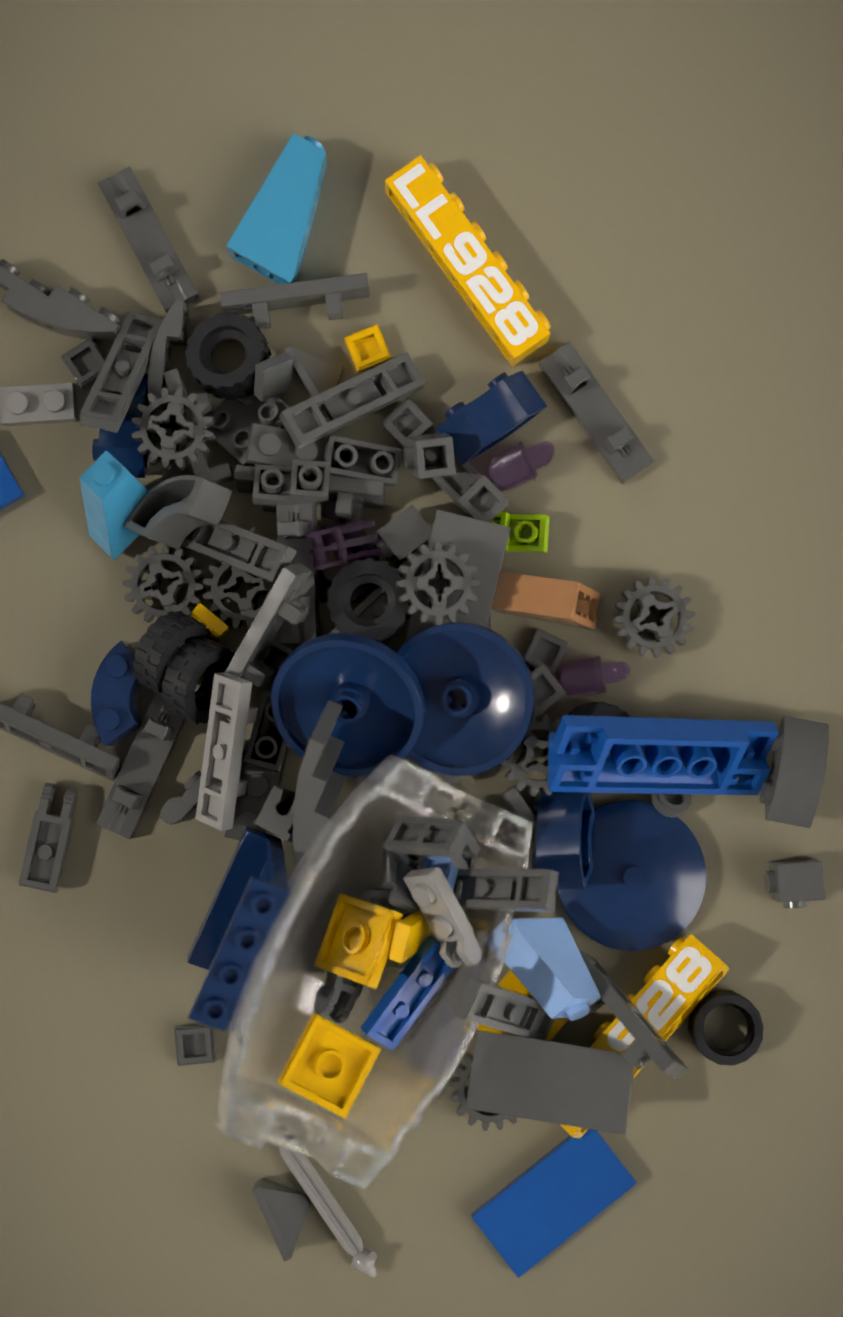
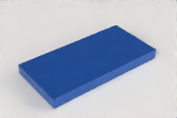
[471,1129,637,1278]

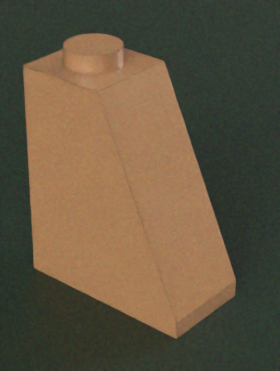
[491,571,602,630]

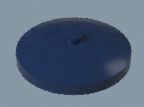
[397,622,535,776]
[271,633,425,776]
[557,800,706,951]

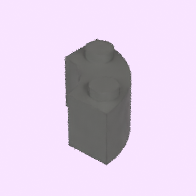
[124,475,233,549]
[760,715,829,828]

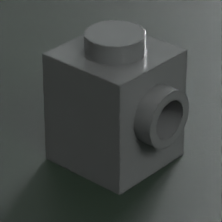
[403,432,456,479]
[375,504,432,565]
[764,859,825,908]

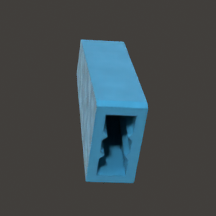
[226,133,328,285]

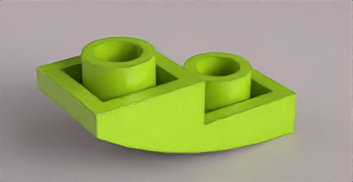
[470,512,550,553]

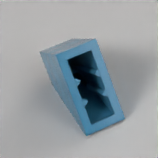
[80,450,149,560]

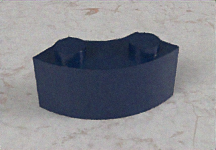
[437,371,547,465]
[92,374,151,478]
[91,640,142,746]
[531,791,595,889]

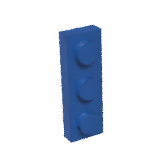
[360,935,454,1051]

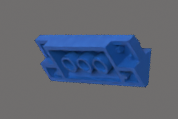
[548,715,779,795]

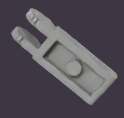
[0,382,77,426]
[403,867,482,968]

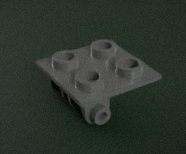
[207,390,290,466]

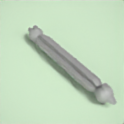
[266,1117,377,1278]

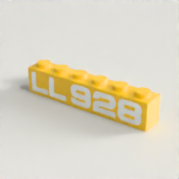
[385,155,551,367]
[561,934,730,1139]

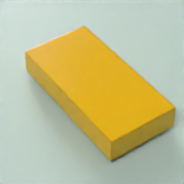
[389,910,431,964]

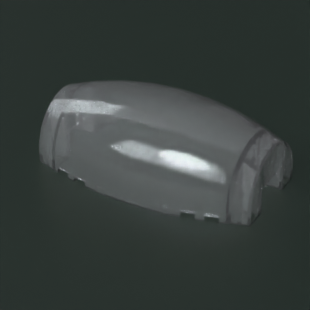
[216,755,533,1189]

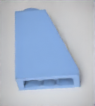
[488,918,601,1021]

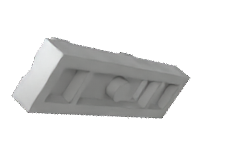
[195,672,257,831]

